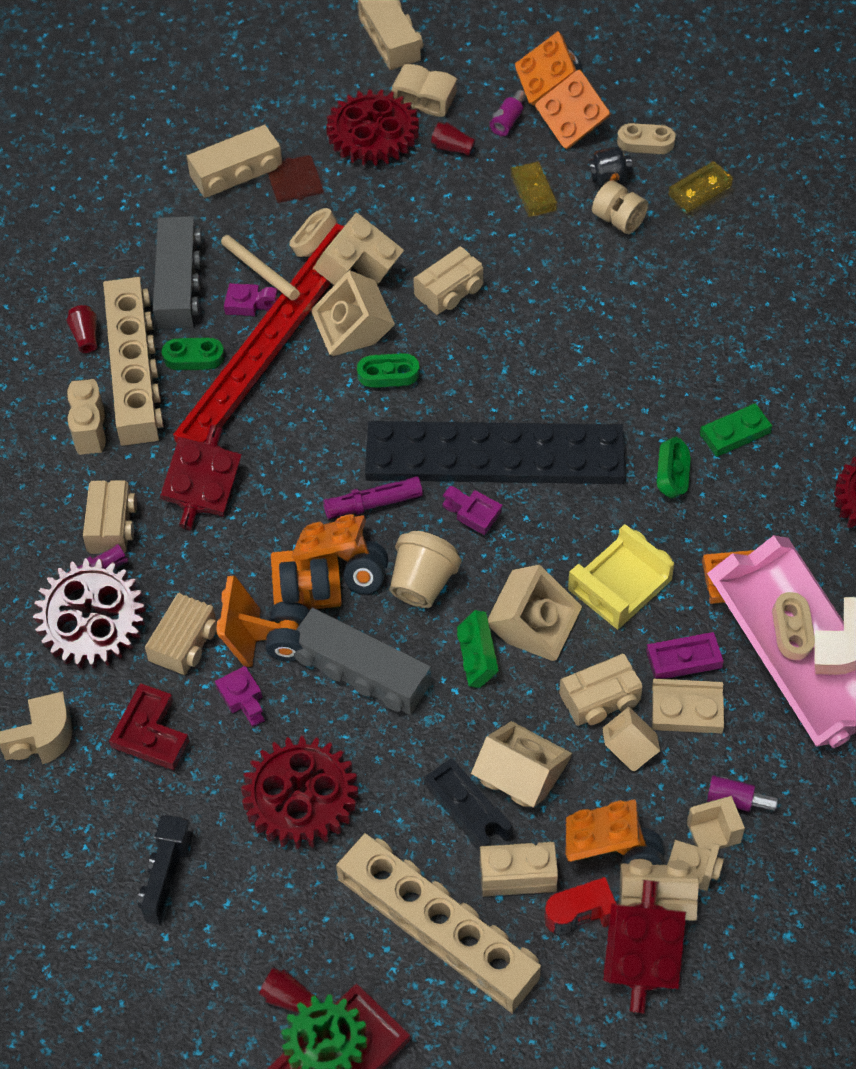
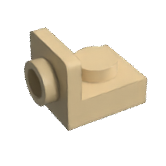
[669,840,724,891]

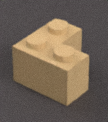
[313,212,404,285]

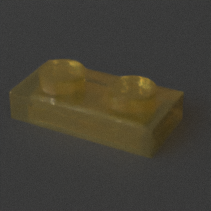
[511,161,557,217]
[668,161,733,212]

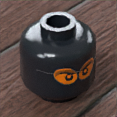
[589,147,633,187]

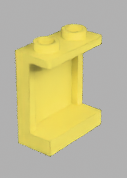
[568,524,674,630]

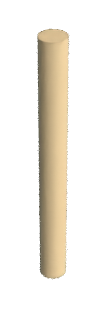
[221,235,300,300]

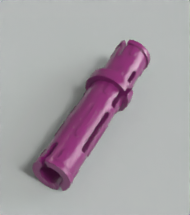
[323,476,423,520]

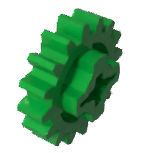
[282,994,367,1069]

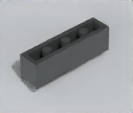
[153,216,202,329]
[294,608,431,715]

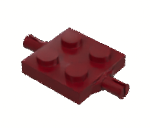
[160,425,242,530]
[603,879,686,1013]

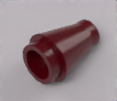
[431,122,475,155]
[66,305,97,353]
[259,967,318,1013]

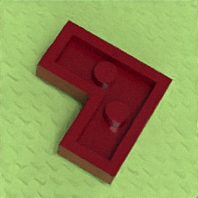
[109,683,189,770]

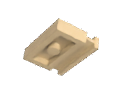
[652,679,724,734]

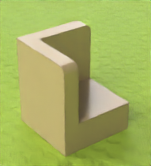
[603,707,660,771]
[687,796,745,851]

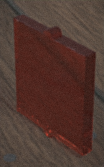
[267,155,324,203]

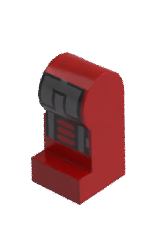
[544,877,616,935]

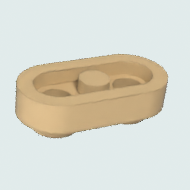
[617,123,675,154]
[289,208,337,257]
[772,592,815,660]

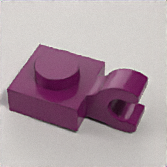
[223,283,277,316]
[442,486,502,535]
[215,666,265,727]

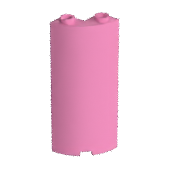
[707,535,856,748]

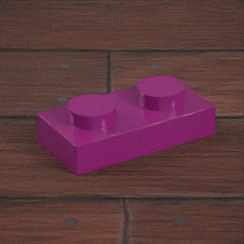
[646,632,723,679]

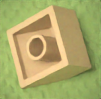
[311,270,395,356]
[488,565,582,661]
[471,721,573,808]

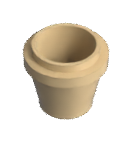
[389,531,462,608]

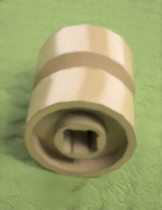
[592,180,648,234]

